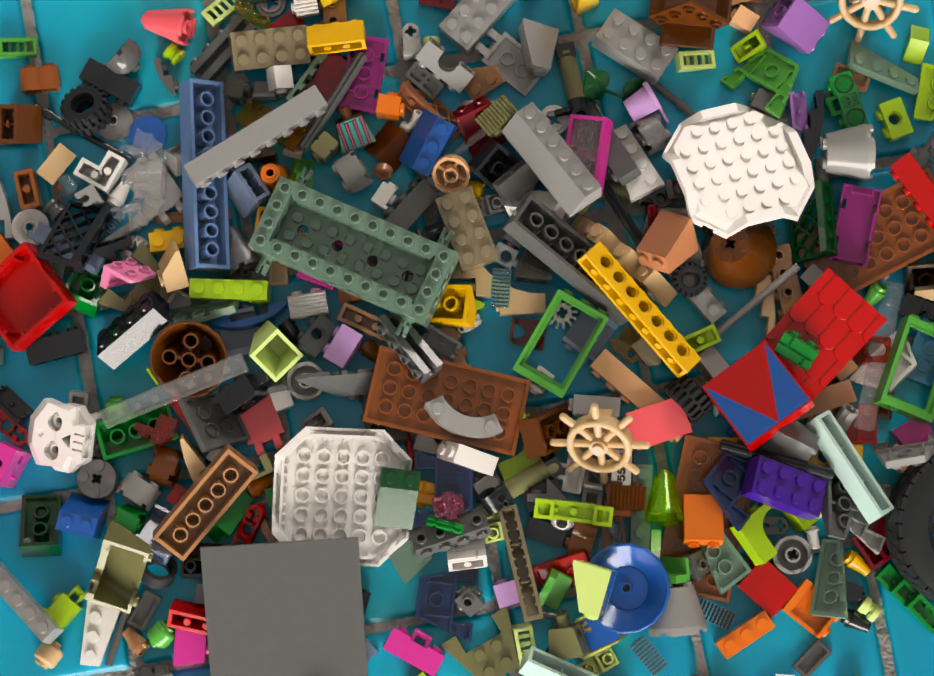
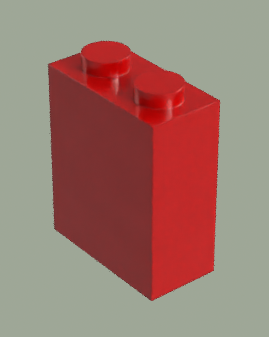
[736,561,798,618]

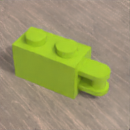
[44,584,87,630]

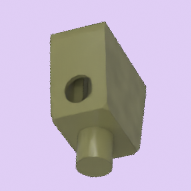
[548,613,590,659]

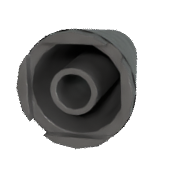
[228,226,262,280]

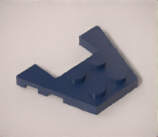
[414,451,473,528]
[702,451,750,532]
[415,568,479,641]

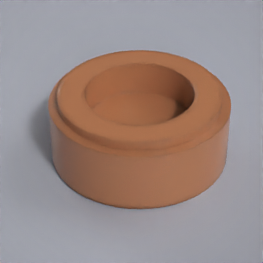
[373,163,393,180]

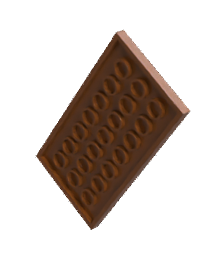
[797,167,934,292]
[362,345,531,456]
[660,434,751,603]

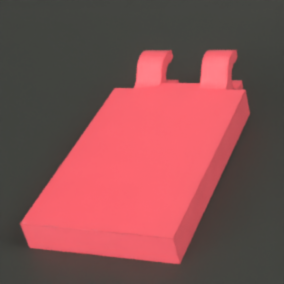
[240,385,285,456]
[622,398,693,451]

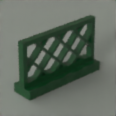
[789,178,838,265]

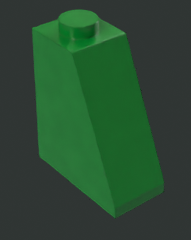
[206,489,254,543]

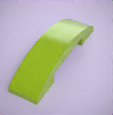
[533,498,614,527]

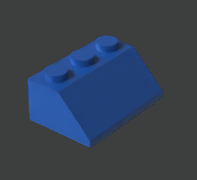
[398,109,458,178]

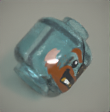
[56,174,84,202]

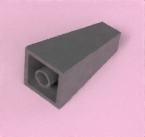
[736,420,819,462]

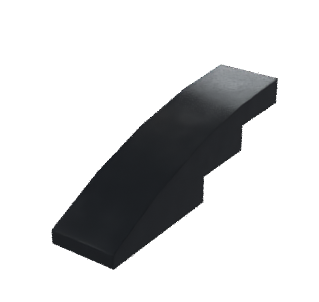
[801,90,824,163]

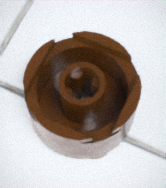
[146,445,183,489]

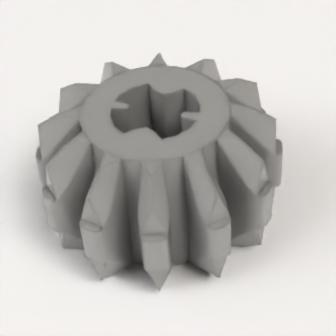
[546,301,578,330]

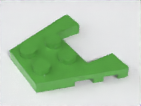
[720,47,799,119]

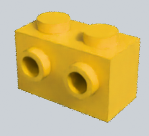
[148,226,184,255]

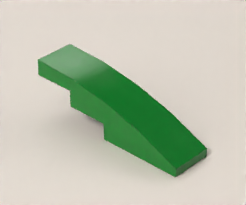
[874,563,934,634]

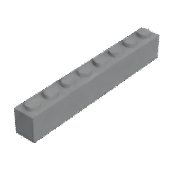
[184,85,327,189]

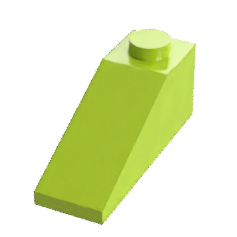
[665,324,722,366]

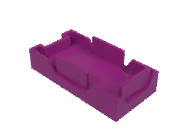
[339,36,390,116]
[828,183,882,267]

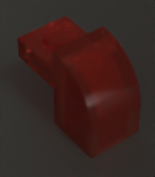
[133,414,180,446]

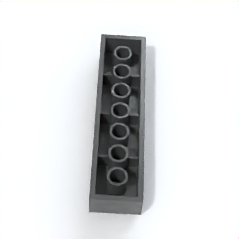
[503,194,648,326]

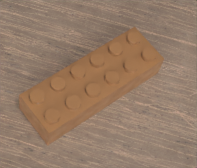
[153,443,259,561]

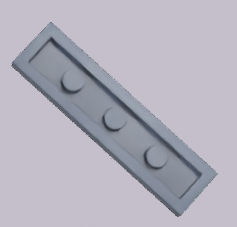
[26,222,106,276]

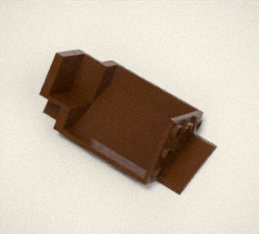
[648,0,732,50]

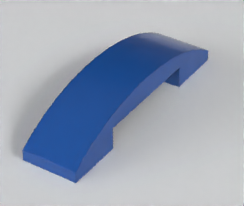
[211,300,288,331]

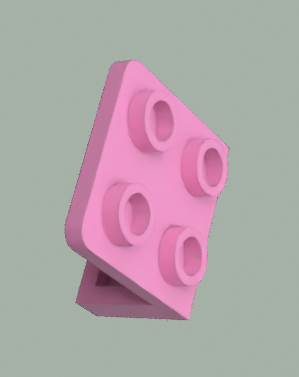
[100,258,157,289]

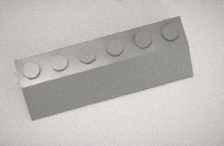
[502,102,602,217]

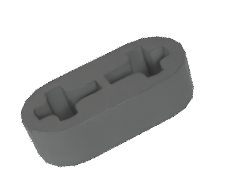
[763,517,788,535]

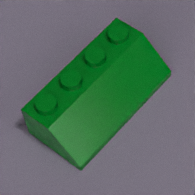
[96,401,180,462]

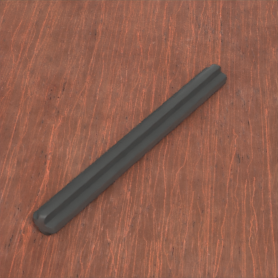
[300,52,367,151]

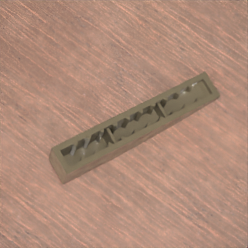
[498,504,544,622]

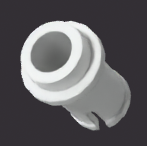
[804,525,821,549]

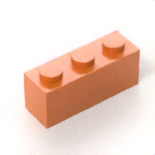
[714,610,776,659]

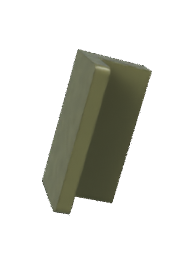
[253,453,274,481]

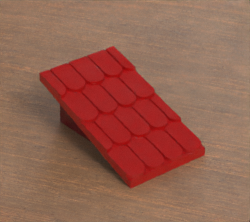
[756,268,887,401]

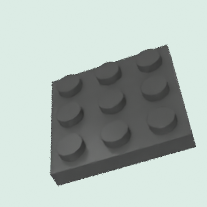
[178,390,251,453]

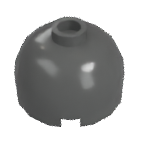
[105,38,142,75]

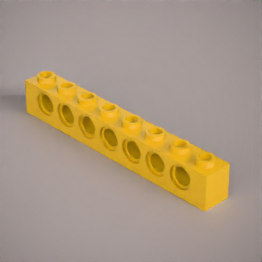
[577,241,701,378]

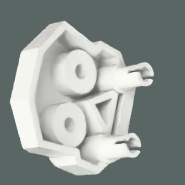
[27,398,101,473]

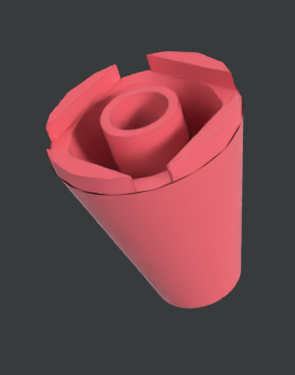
[141,8,196,46]

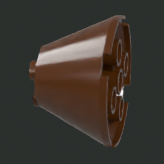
[701,222,778,290]
[150,321,228,398]

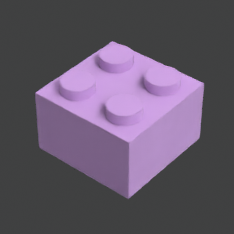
[322,324,364,371]

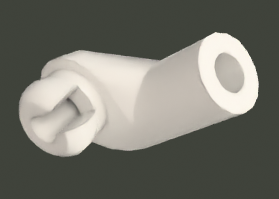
[457,314,482,333]

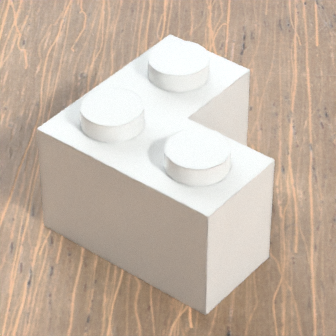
[73,150,129,195]

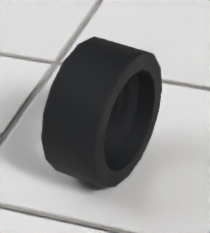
[141,557,178,589]

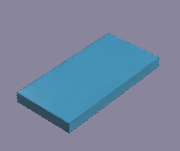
[906,313,934,389]

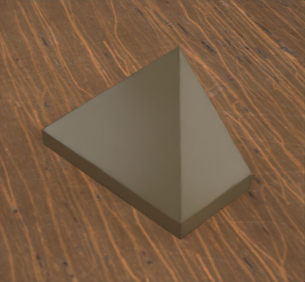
[631,336,661,366]

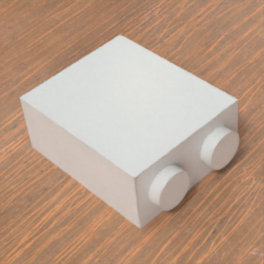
[436,440,499,476]

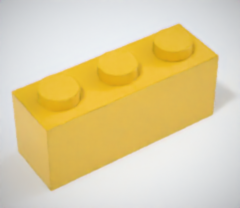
[306,19,367,56]

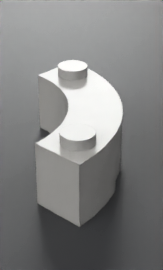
[424,395,503,439]

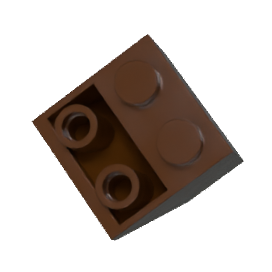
[0,104,42,145]

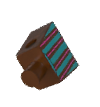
[335,105,376,154]

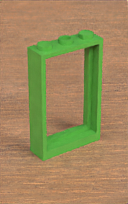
[512,288,610,398]
[873,314,934,424]

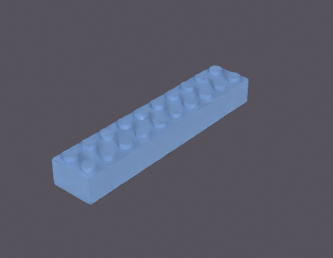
[179,78,230,273]

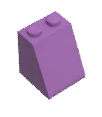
[760,0,830,54]

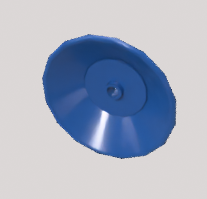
[589,543,670,634]

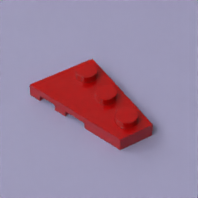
[532,549,590,586]

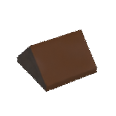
[364,121,410,174]

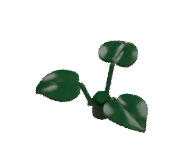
[583,69,645,117]

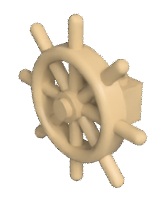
[827,0,919,43]
[550,403,650,484]

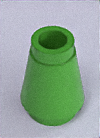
[863,281,888,307]

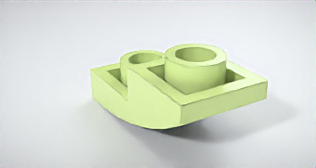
[477,503,504,544]
[576,647,620,675]

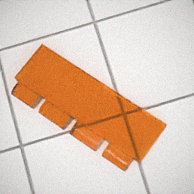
[233,100,308,152]

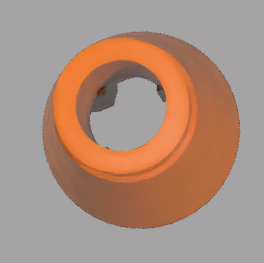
[246,474,273,499]

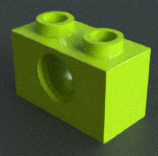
[875,97,914,143]

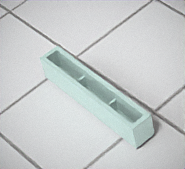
[805,410,894,524]
[518,646,599,676]

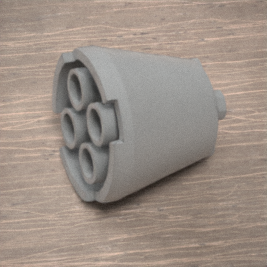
[819,124,876,181]
[648,581,707,637]

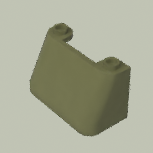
[85,521,155,614]

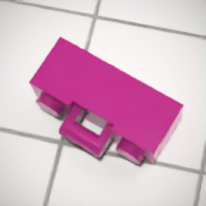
[383,626,445,676]

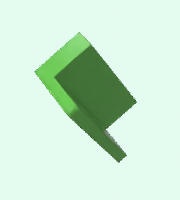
[660,556,690,584]
[539,568,573,610]

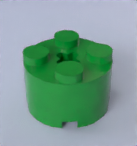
[107,503,149,535]

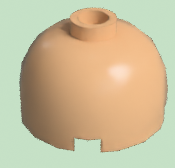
[432,154,470,194]

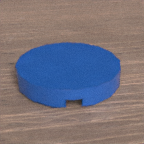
[129,115,167,154]

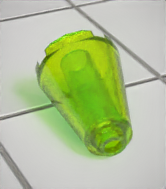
[644,470,684,526]

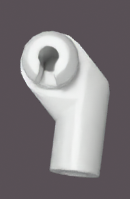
[400,109,422,133]

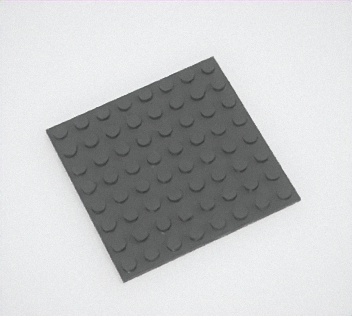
[200,537,368,676]

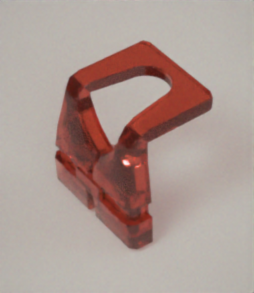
[509,316,547,351]
[853,336,891,366]

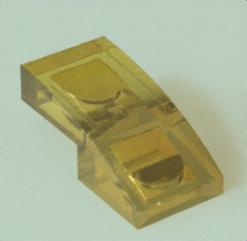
[234,0,270,29]

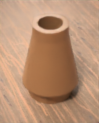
[122,627,150,656]

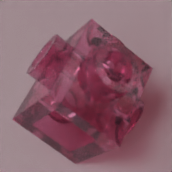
[432,491,465,520]

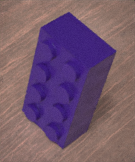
[741,455,827,520]

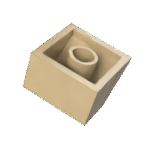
[156,240,189,293]

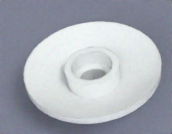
[11,209,50,246]

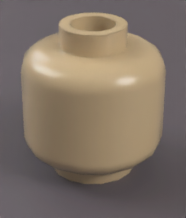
[34,640,63,670]

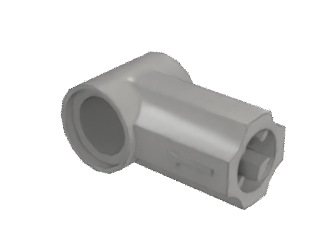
[835,403,859,435]

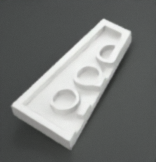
[613,124,664,203]
[80,600,121,667]

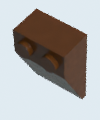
[518,403,577,458]

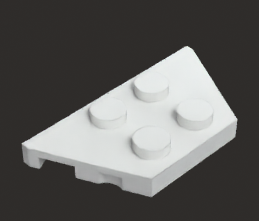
[849,331,917,393]

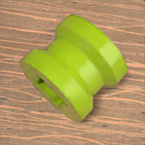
[162,42,186,66]

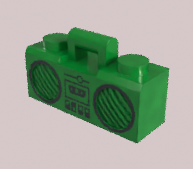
[824,70,869,129]

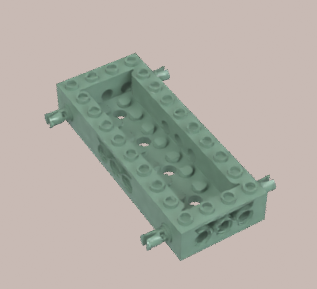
[248,167,460,338]

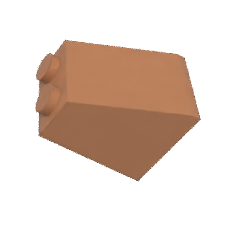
[636,209,698,274]

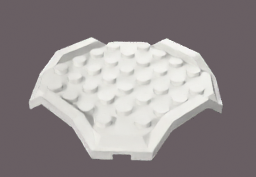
[662,103,815,239]
[271,426,412,567]

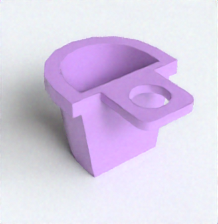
[623,81,670,124]

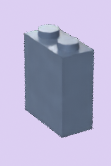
[227,162,271,219]

